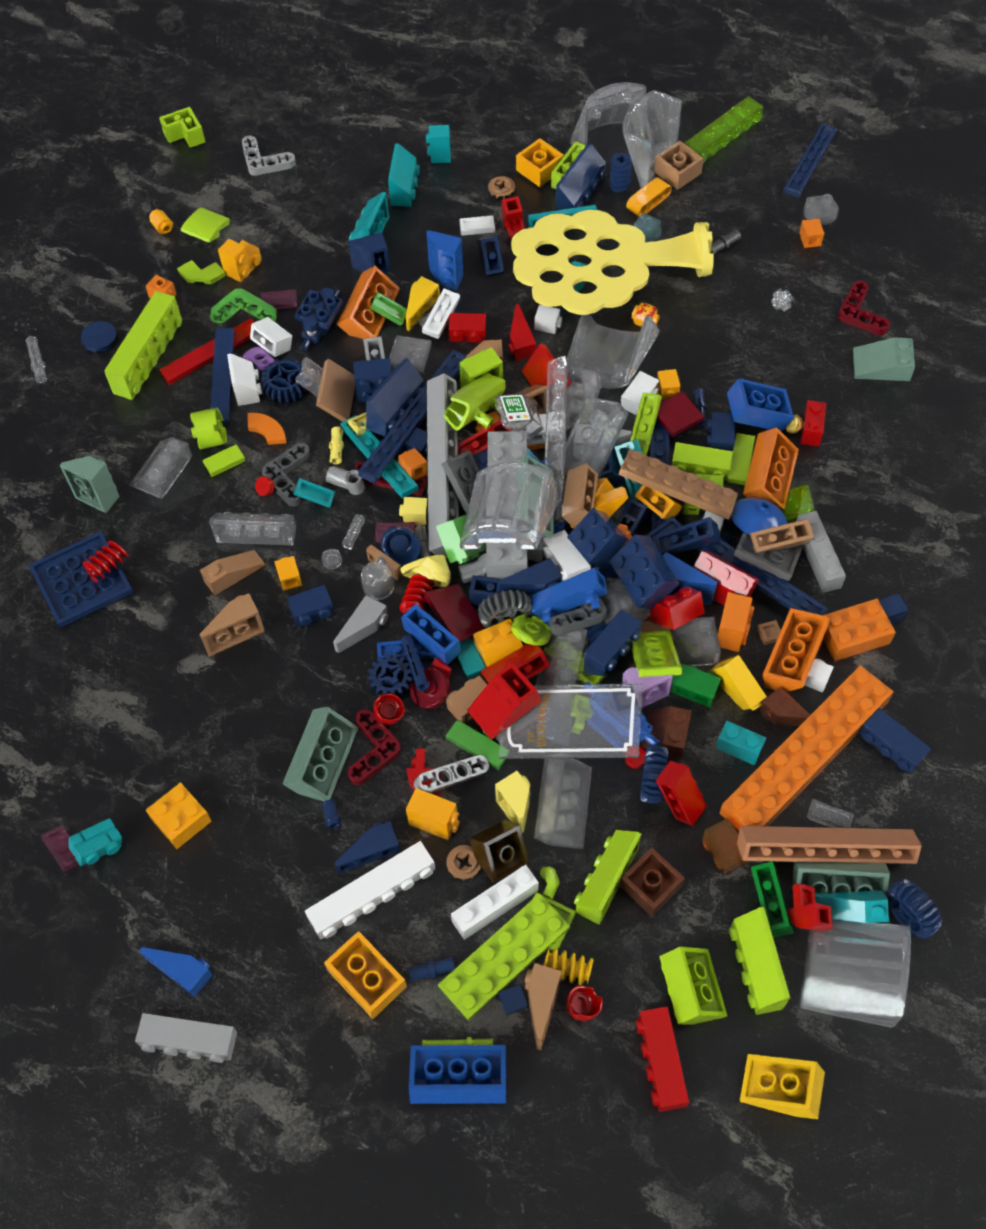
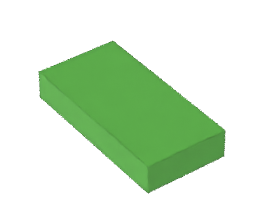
[370,292,407,326]

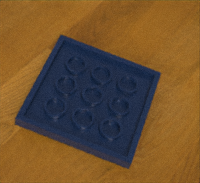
[28,531,134,628]

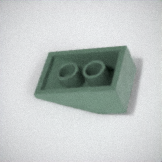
[853,338,915,381]

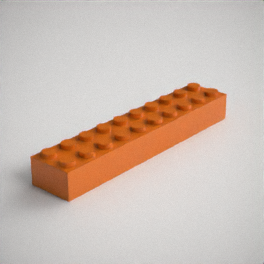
[719,665,894,831]

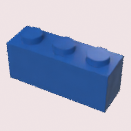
[401,604,461,665]

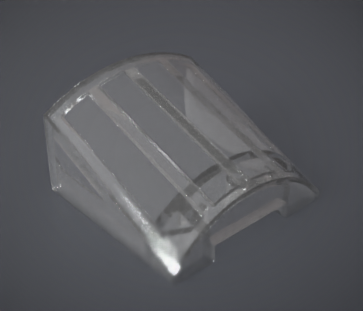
[570,82,646,145]
[623,90,682,189]
[563,314,660,389]
[459,462,559,549]
[799,920,911,1028]

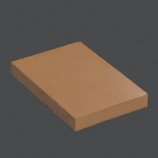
[316,359,355,422]

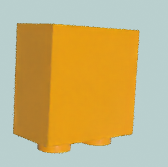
[406,788,460,841]

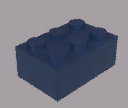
[610,534,680,609]

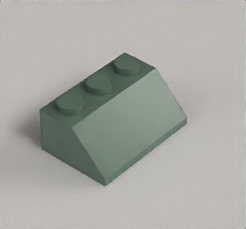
[60,456,120,513]

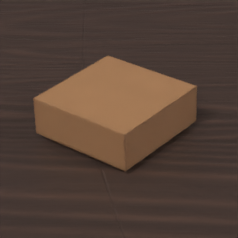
[756,620,781,645]

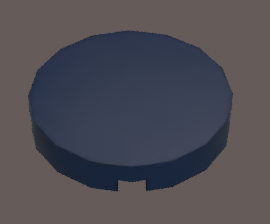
[81,321,117,353]

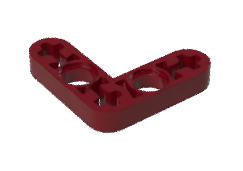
[838,280,890,336]
[348,709,401,785]

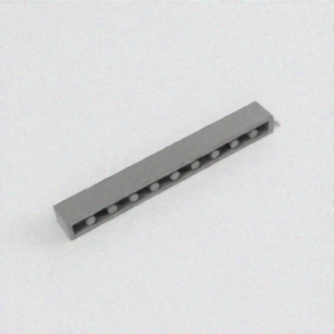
[427,373,459,556]

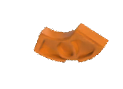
[248,413,286,445]

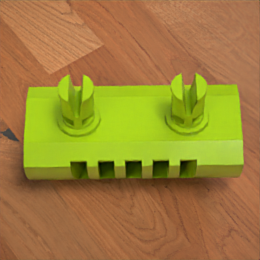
[443,375,506,431]

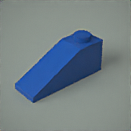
[139,947,212,997]

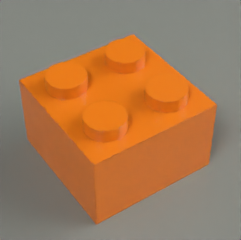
[715,592,754,652]

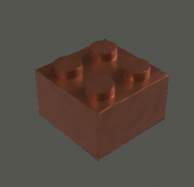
[619,848,685,917]

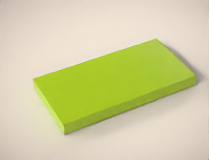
[630,630,682,677]

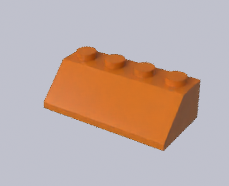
[337,266,400,339]
[743,427,799,511]
[763,608,831,692]

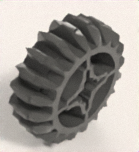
[478,589,532,628]

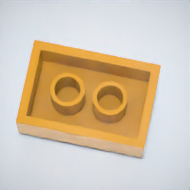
[324,931,407,1019]

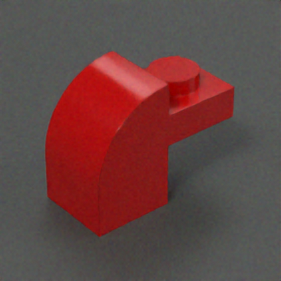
[501,196,525,240]
[407,749,442,797]
[787,884,833,932]

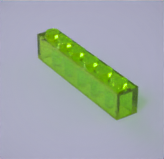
[684,96,763,163]

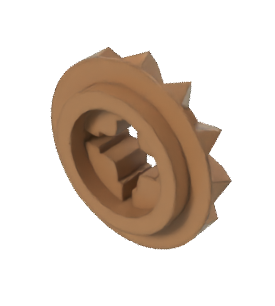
[488,176,515,198]
[447,845,481,880]

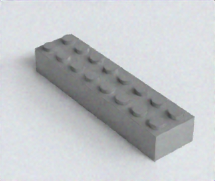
[486,431,527,577]

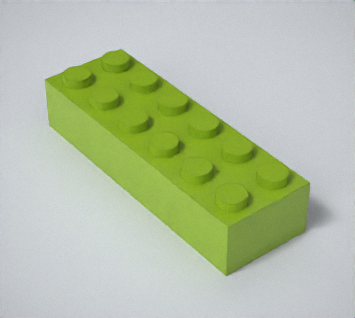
[104,291,182,400]

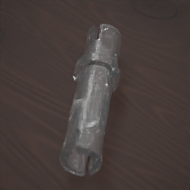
[26,336,47,383]

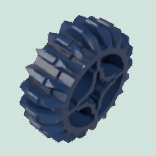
[261,358,311,404]
[640,745,668,804]
[885,879,943,939]

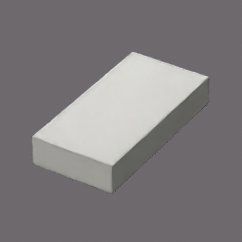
[459,215,495,236]

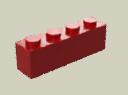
[636,1007,689,1112]

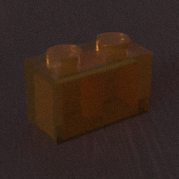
[702,818,749,875]

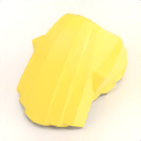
[400,555,451,587]

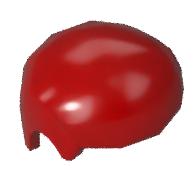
[373,693,405,725]
[565,985,603,1022]

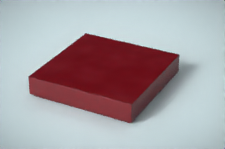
[657,391,704,437]

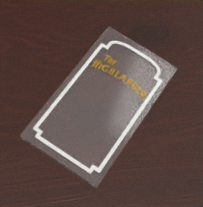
[498,684,643,759]

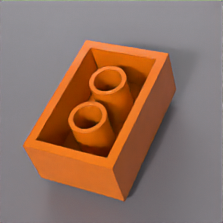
[823,598,896,662]

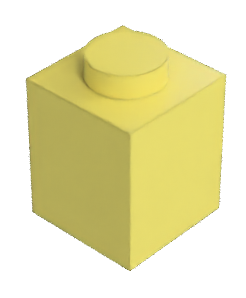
[399,497,428,525]

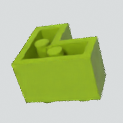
[159,107,205,148]

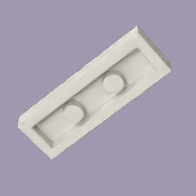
[422,289,460,339]

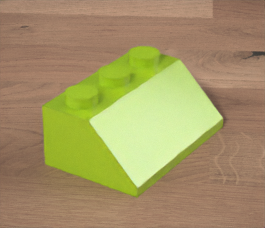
[659,947,727,1025]

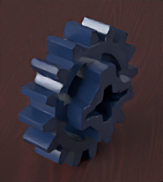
[368,654,413,696]

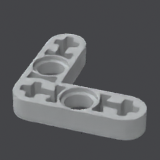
[242,136,296,175]

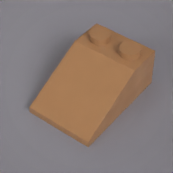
[200,593,265,657]
[525,963,562,1050]

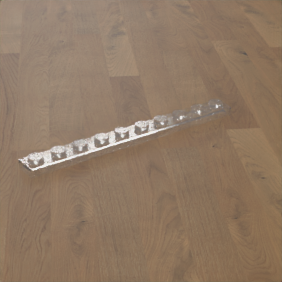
[545,356,567,524]

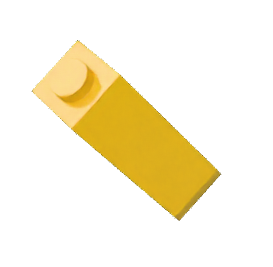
[707,655,767,711]

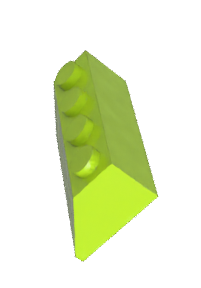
[574,830,641,925]
[729,907,790,1015]

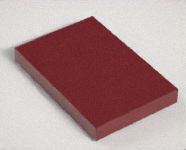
[424,584,486,642]

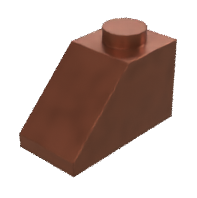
[760,687,810,726]

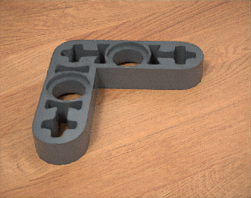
[262,443,310,506]
[550,598,607,636]

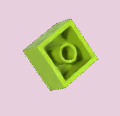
[459,347,503,387]

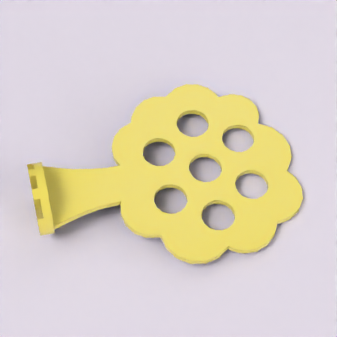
[511,210,714,315]

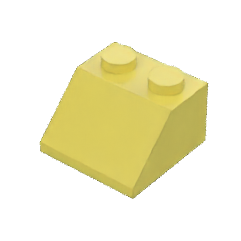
[495,771,531,833]

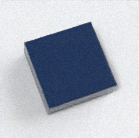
[498,984,528,1016]

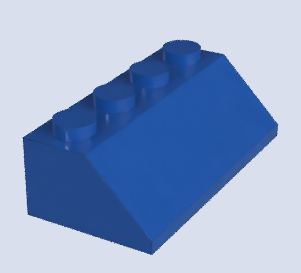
[409,1045,506,1104]

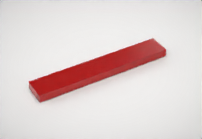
[159,319,255,385]

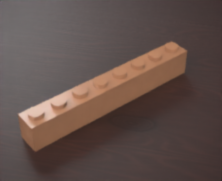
[737,826,922,864]

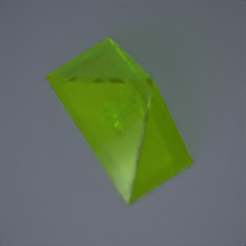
[784,485,815,520]

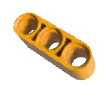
[626,177,672,217]

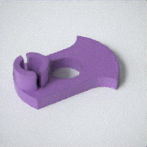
[242,346,275,372]

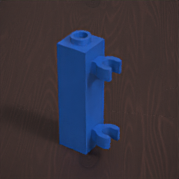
[531,568,607,628]

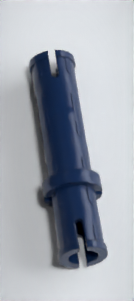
[401,635,430,691]

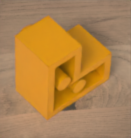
[218,239,262,282]

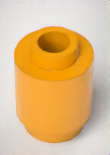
[149,209,173,234]

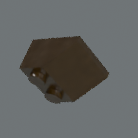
[470,820,530,883]

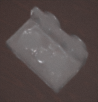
[295,357,323,397]

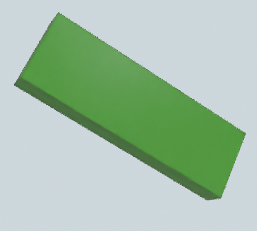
[446,720,510,770]

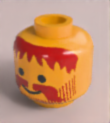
[632,303,660,329]

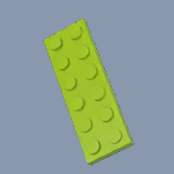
[438,893,570,1021]

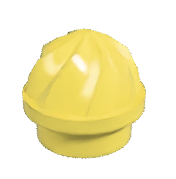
[785,414,803,433]

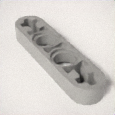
[414,755,489,793]

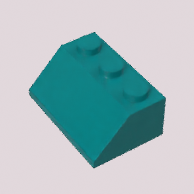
[388,144,420,207]
[349,192,389,241]

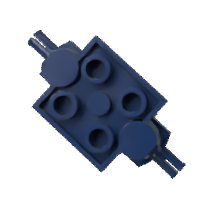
[295,288,343,351]

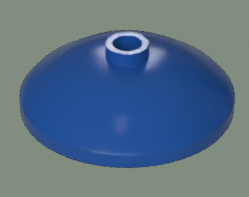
[731,497,788,535]

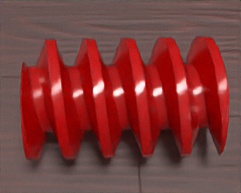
[83,541,129,583]
[399,574,435,614]

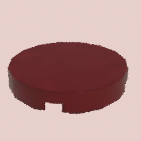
[410,667,450,709]

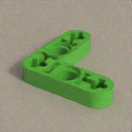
[210,288,277,323]

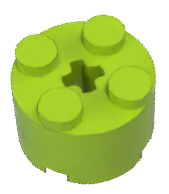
[190,408,227,450]

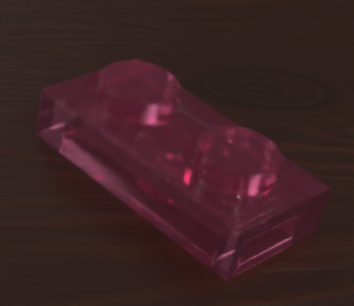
[42,825,79,872]

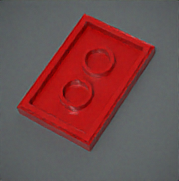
[521,344,572,410]

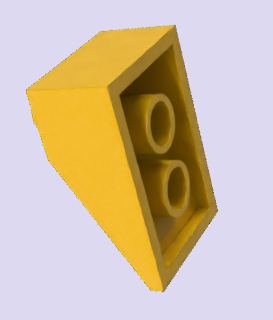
[740,1054,825,1120]

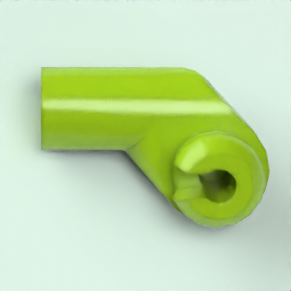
[540,866,560,900]

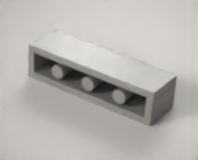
[796,511,846,593]
[135,1013,237,1063]

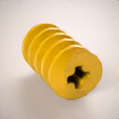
[544,948,593,985]

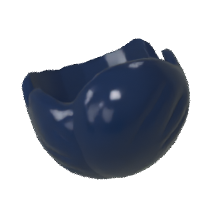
[381,526,422,567]

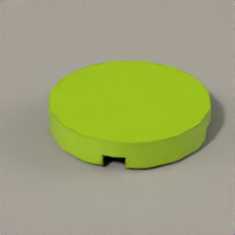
[511,615,552,646]

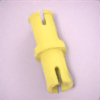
[329,427,344,464]

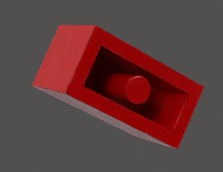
[449,313,486,343]
[800,400,826,446]

